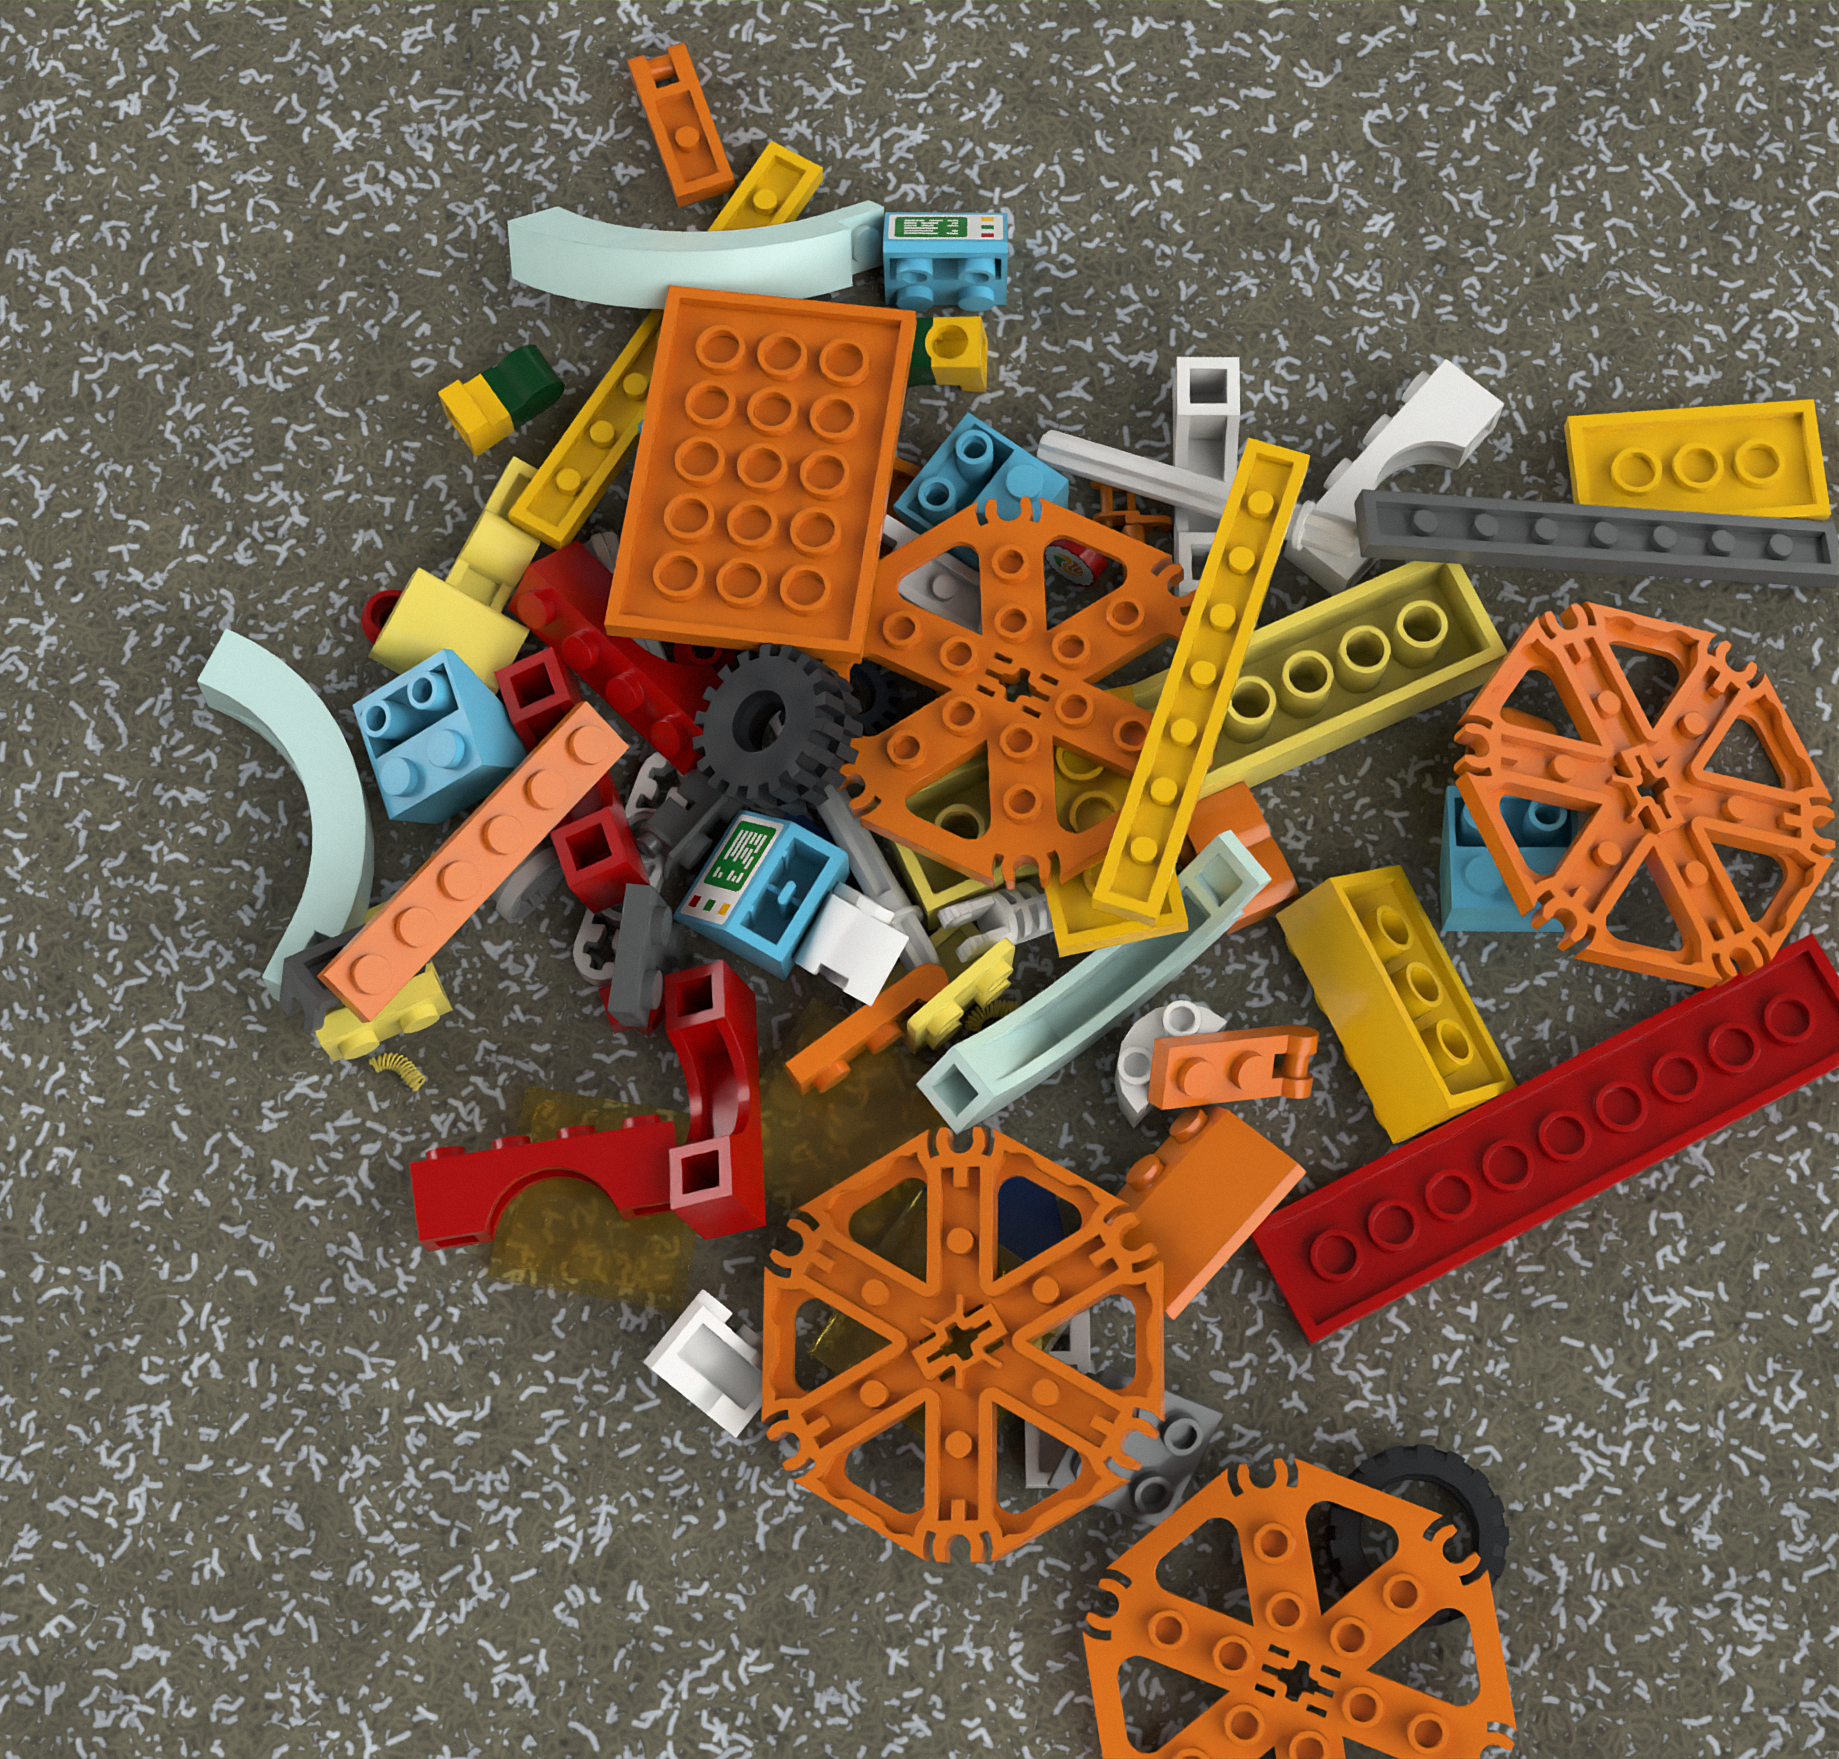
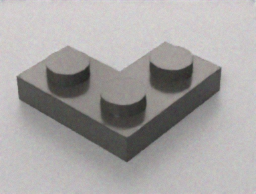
[607,883,685,1028]

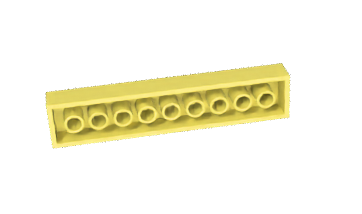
[875,561,1507,931]

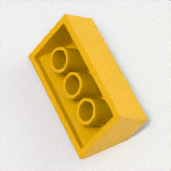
[1275,865,1517,1144]

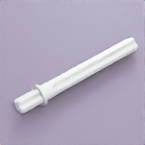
[1037,430,1359,558]
[769,711,941,973]

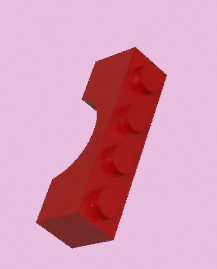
[507,540,724,776]
[494,646,651,914]
[664,960,766,1240]
[409,1115,680,1252]

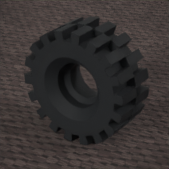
[693,644,863,818]

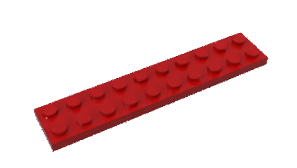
[1248,933,1839,1347]

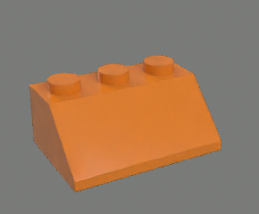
[1107,1104,1307,1320]

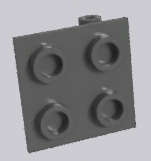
[1047,1365,1223,1527]

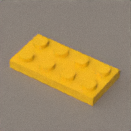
[1564,399,1831,521]
[1044,684,1188,958]

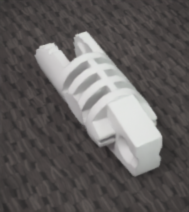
[937,876,1053,963]

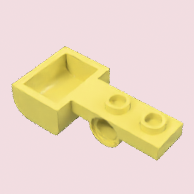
[368,456,540,695]

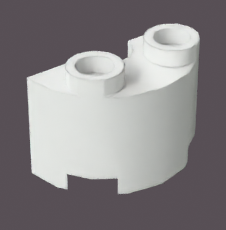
[792,881,910,1006]
[1114,1000,1227,1128]
[643,1289,763,1438]

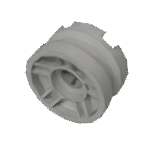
[486,838,565,924]

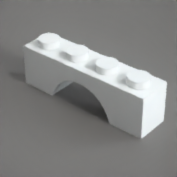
[1172,357,1240,597]
[1283,359,1504,596]

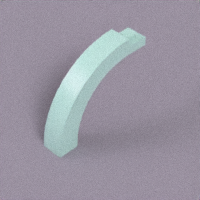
[507,200,884,309]
[197,628,374,1001]
[916,830,1272,1135]

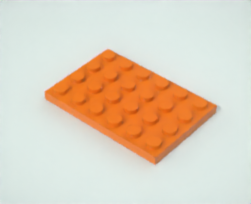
[604,285,917,664]

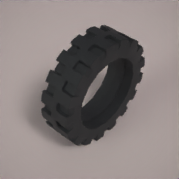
[1324,1444,1510,1628]

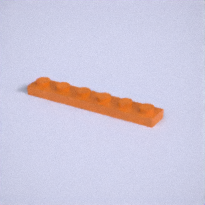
[317,701,629,1023]

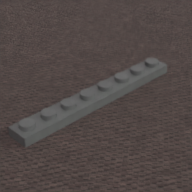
[1354,489,1839,588]

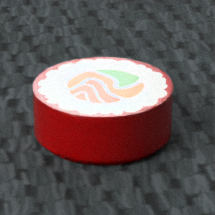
[1044,539,1107,587]

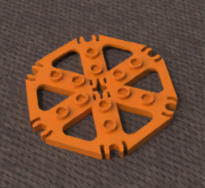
[823,496,1217,890]
[1454,601,1836,988]
[761,1127,1165,1563]
[1082,1457,1517,1759]

